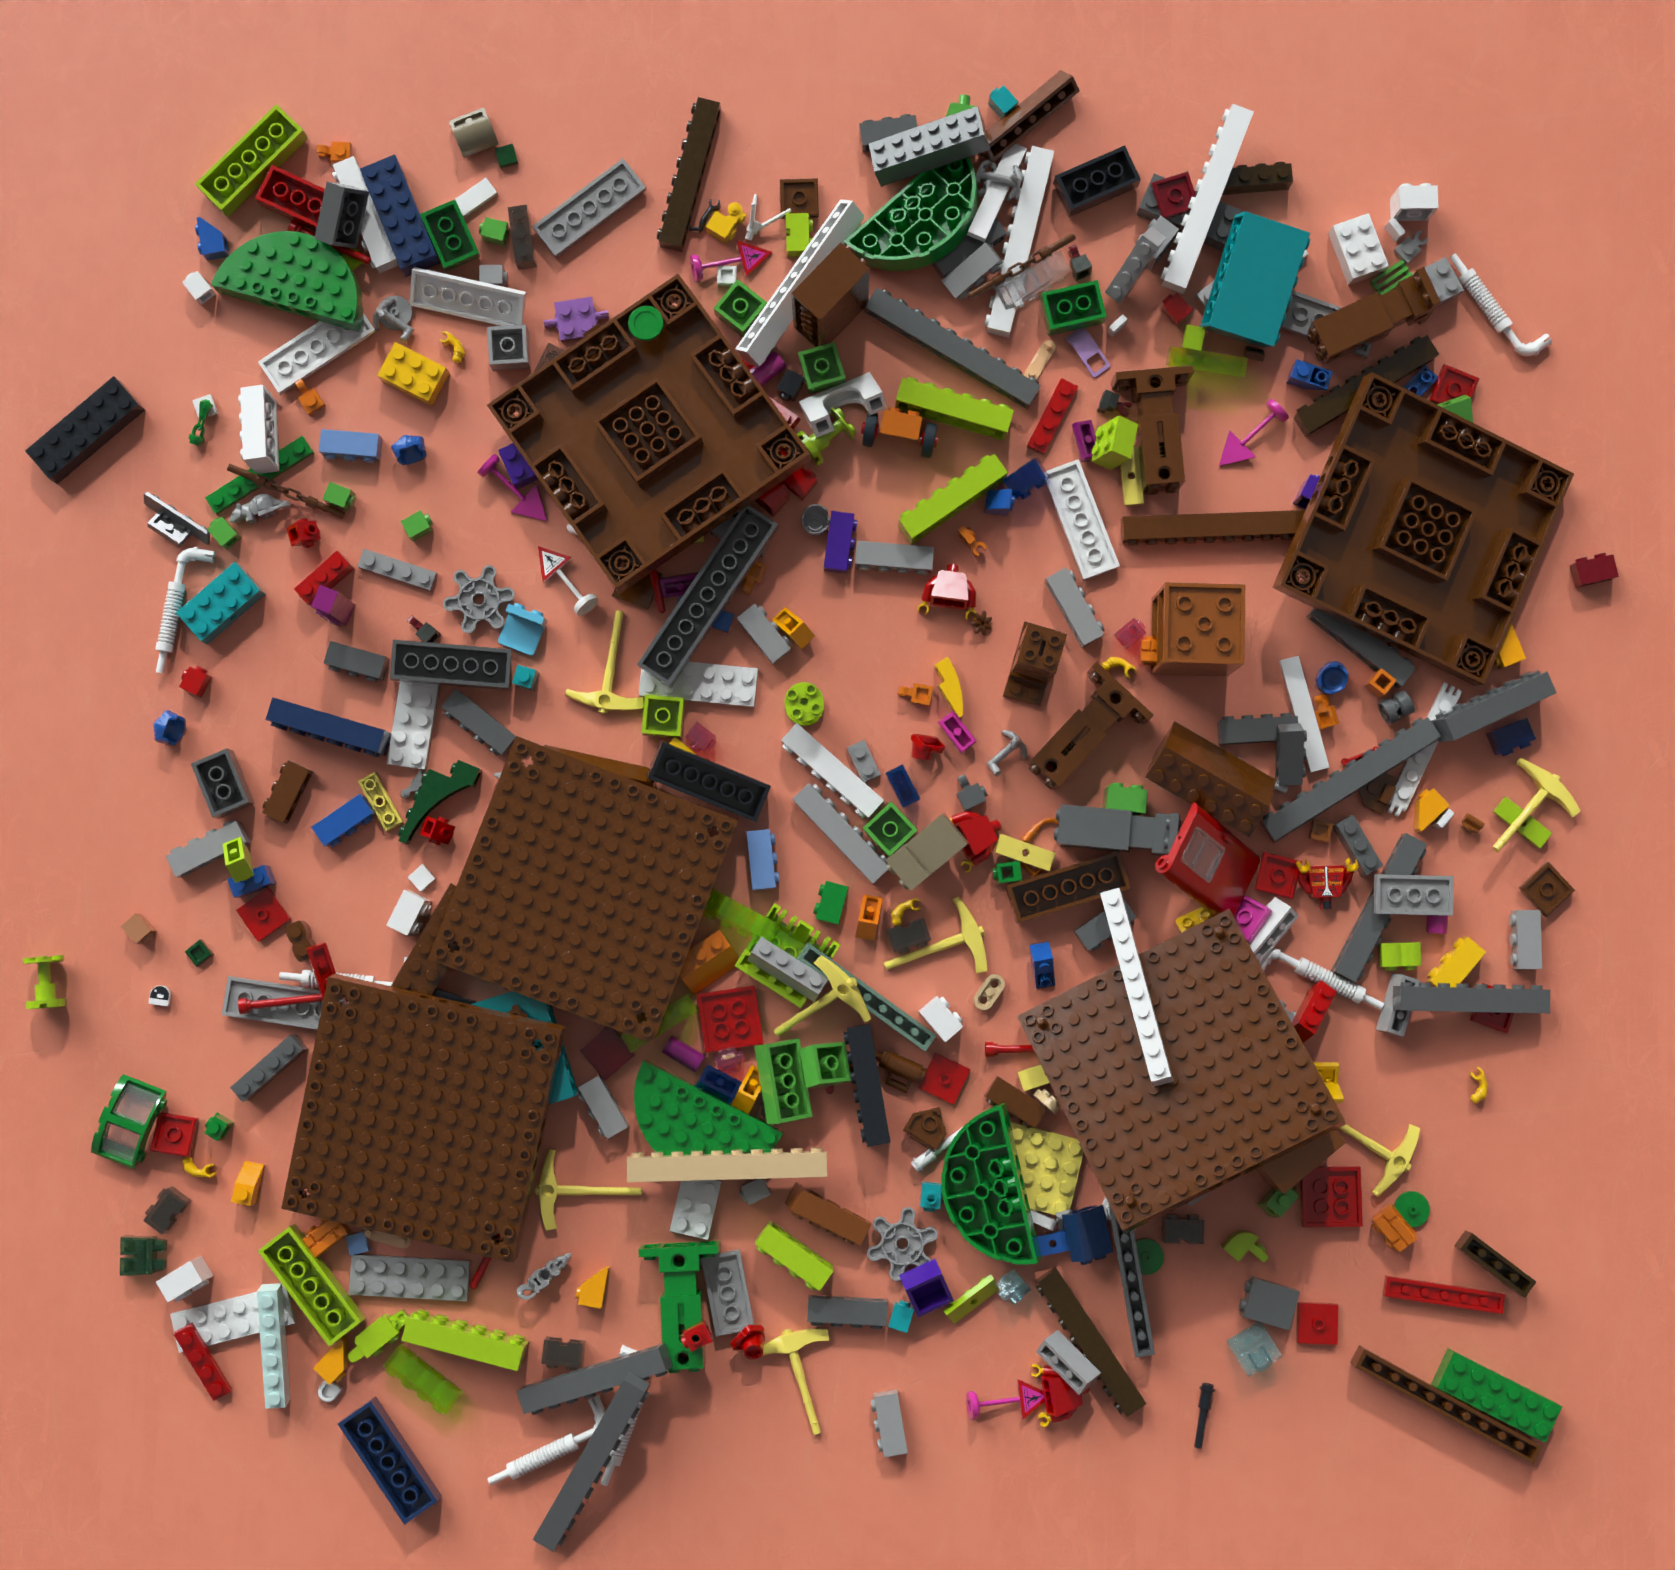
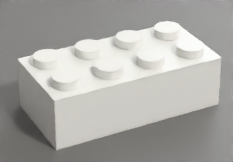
[238,385,279,474]

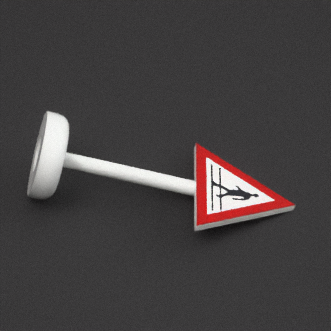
[538,546,599,616]

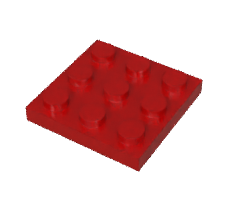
[697,985,764,1053]
[1300,1166,1363,1227]

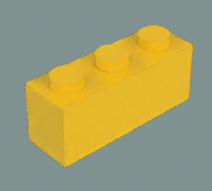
[1426,937,1486,987]

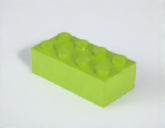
[755,1220,834,1291]

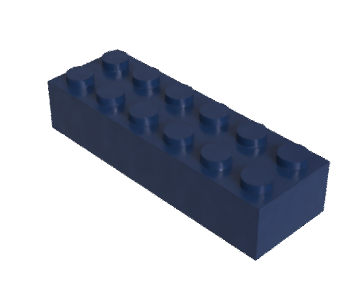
[360,154,441,277]
[265,697,391,758]
[338,1396,442,1525]

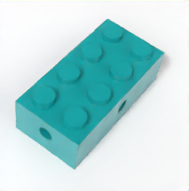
[176,562,266,645]

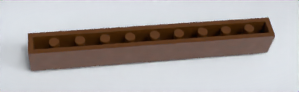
[1121,510,1305,546]
[1350,1345,1542,1464]

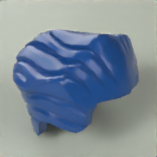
[391,435,427,465]
[1315,661,1349,695]
[153,710,186,745]

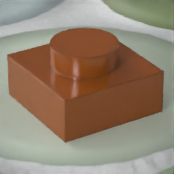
[1309,819,1333,843]

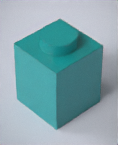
[988,85,1019,119]
[512,665,539,691]
[888,1300,914,1333]

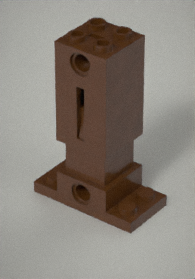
[1307,267,1441,365]
[1111,365,1194,495]
[1003,621,1067,706]
[1027,661,1154,790]

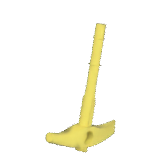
[565,611,644,714]
[1492,758,1581,852]
[884,896,987,973]
[774,955,871,1036]
[1338,1124,1420,1197]
[535,1149,642,1231]
[762,1328,829,1435]

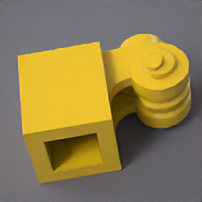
[706,202,747,244]

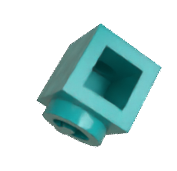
[919,1181,942,1212]

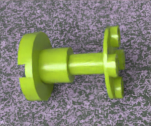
[796,407,857,466]
[784,682,824,726]
[23,955,67,1010]

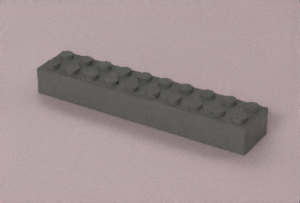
[637,505,779,688]

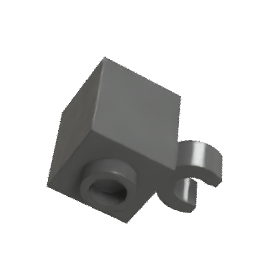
[956,774,988,811]

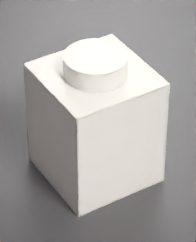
[182,271,216,305]

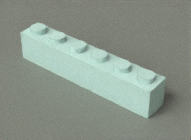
[257,1283,291,1409]

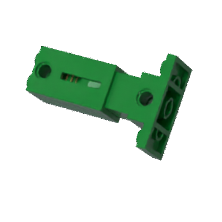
[638,1241,721,1373]

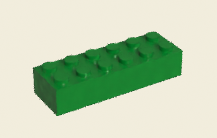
[1431,1348,1563,1443]

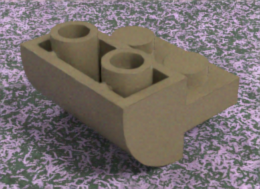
[449,107,499,158]

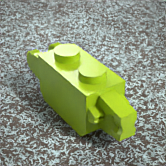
[348,1309,409,1363]

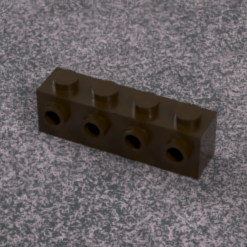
[1222,162,1293,195]

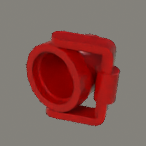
[911,734,945,760]
[730,1325,765,1360]

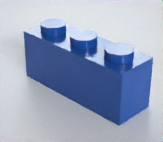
[311,794,376,848]

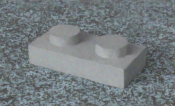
[847,740,881,783]

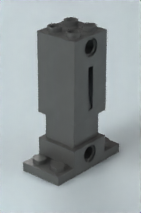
[1054,804,1181,856]

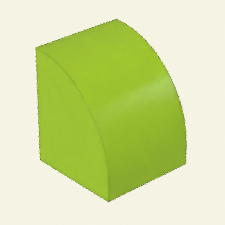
[1182,324,1206,351]

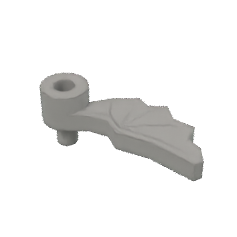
[401,770,422,798]

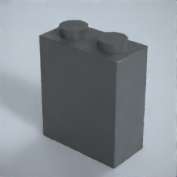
[1239,1276,1300,1330]

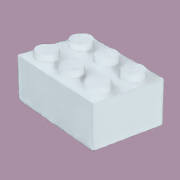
[1328,213,1389,285]

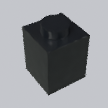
[777,369,805,402]

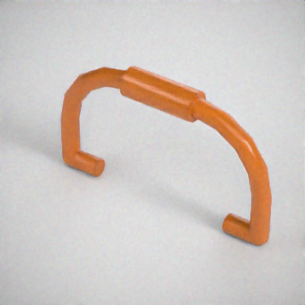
[1020,818,1059,877]

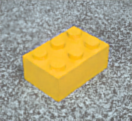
[377,342,450,407]

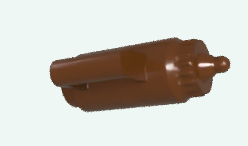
[875,1051,927,1093]

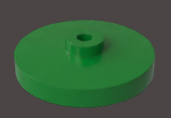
[628,306,664,341]
[1394,1191,1430,1227]
[1136,1238,1164,1275]

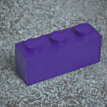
[823,511,858,574]

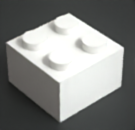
[1390,183,1438,221]
[386,890,432,936]
[919,996,963,1042]
[156,1256,213,1302]

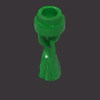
[188,399,214,446]

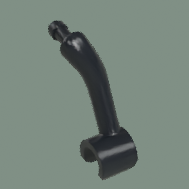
[689,199,721,233]

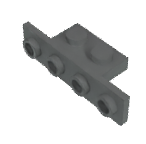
[144,492,210,547]

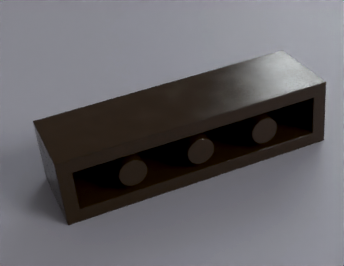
[1454,1230,1536,1298]

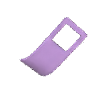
[1065,328,1110,377]

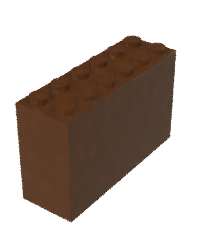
[791,242,870,347]
[1145,721,1276,837]

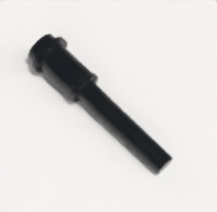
[1194,1382,1215,1449]

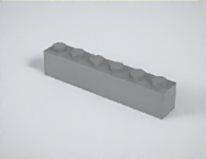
[792,783,888,884]

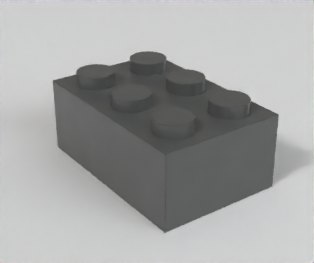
[315,181,369,249]
[191,748,255,819]

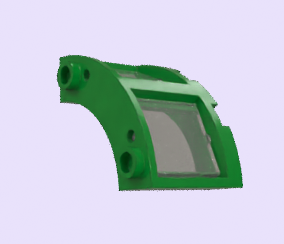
[91,1074,167,1169]

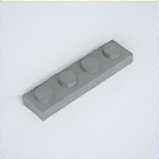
[357,549,438,591]

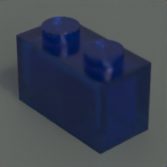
[1003,458,1050,500]
[1486,718,1536,757]
[885,764,920,809]
[695,1064,742,1104]

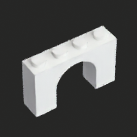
[799,372,888,438]

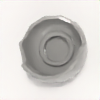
[801,504,830,536]

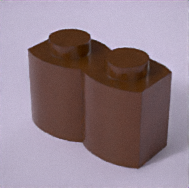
[286,920,316,962]

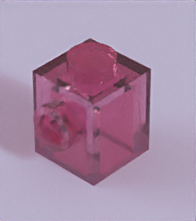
[1114,618,1146,649]
[685,722,716,753]

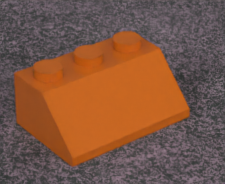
[679,930,739,995]

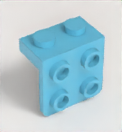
[498,603,547,656]

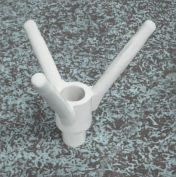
[745,194,791,241]

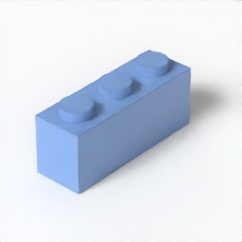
[319,429,382,463]
[747,829,780,891]

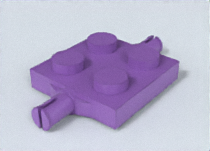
[544,296,609,342]

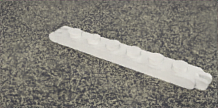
[1387,682,1462,817]

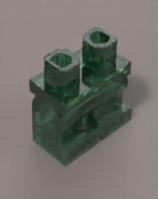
[120,1235,167,1276]

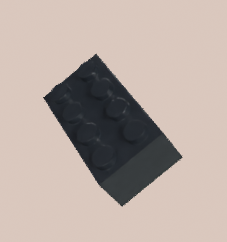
[1053,145,1141,217]

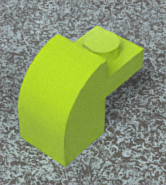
[1221,1230,1269,1263]

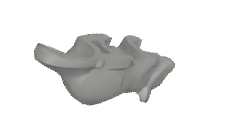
[229,494,291,524]
[516,1253,572,1300]

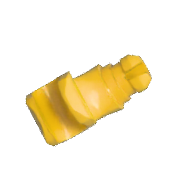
[439,331,466,364]
[1102,657,1137,679]
[891,898,921,926]
[1469,1067,1488,1104]
[182,1157,217,1178]

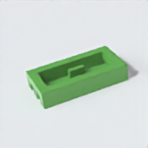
[1370,260,1412,296]

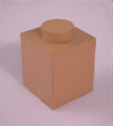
[121,913,156,944]

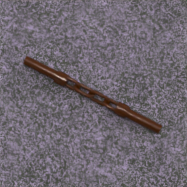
[968,233,1076,300]
[227,464,345,519]

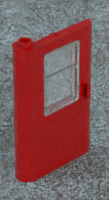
[1155,802,1260,916]

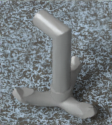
[980,165,1022,201]
[373,298,415,343]
[986,730,1027,776]

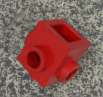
[286,519,321,548]
[420,816,455,846]

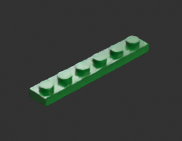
[205,436,314,515]

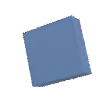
[346,1231,371,1255]

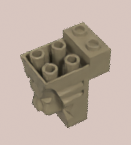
[886,813,969,891]

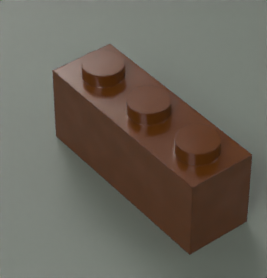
[262,760,314,824]
[984,1075,1048,1129]

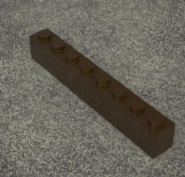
[657,97,721,252]
[1294,335,1439,437]
[1036,1267,1147,1417]

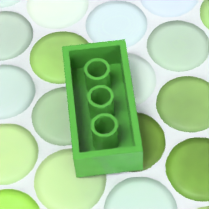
[754,1038,813,1124]

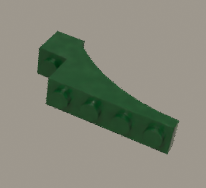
[398,760,482,845]

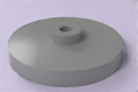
[379,296,413,330]

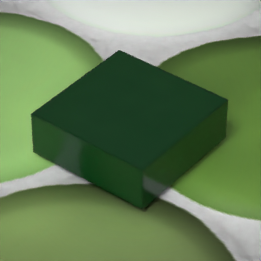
[494,143,519,169]
[184,939,213,967]

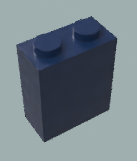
[1062,1205,1113,1265]

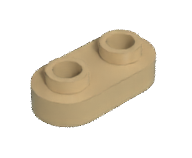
[974,974,1005,1010]
[1033,1089,1061,1114]

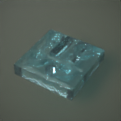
[1226,1322,1282,1377]

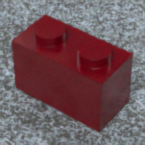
[1570,553,1619,588]

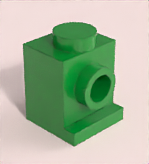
[992,861,1022,884]
[204,1112,234,1141]

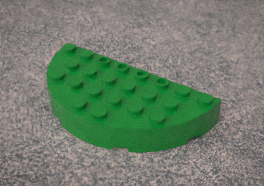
[844,157,979,271]
[211,231,363,332]
[634,1060,784,1155]
[941,1103,1042,1265]

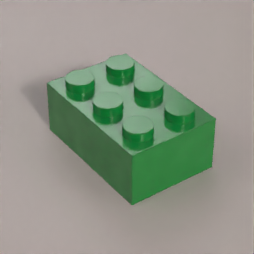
[420,199,481,271]
[1040,280,1107,336]

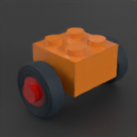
[861,407,939,458]

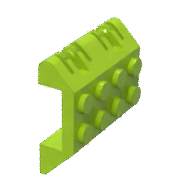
[735,903,841,1008]

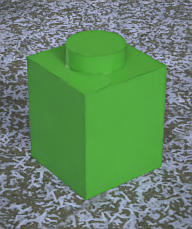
[479,217,510,246]
[322,482,356,511]
[400,510,433,542]
[207,517,242,550]

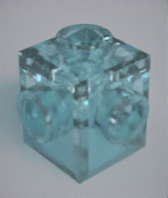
[996,1268,1031,1305]

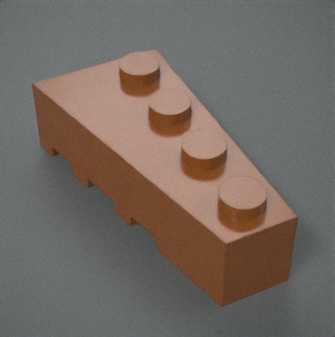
[785,1182,872,1246]

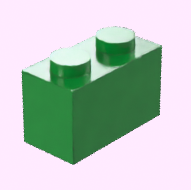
[813,881,848,925]

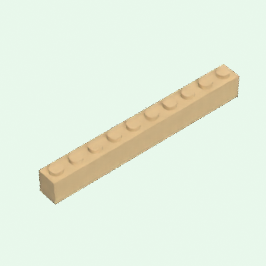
[627,1147,827,1182]

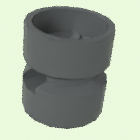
[1378,690,1415,725]

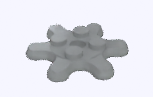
[443,565,515,633]
[867,1207,938,1281]

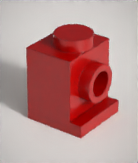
[681,1320,714,1352]

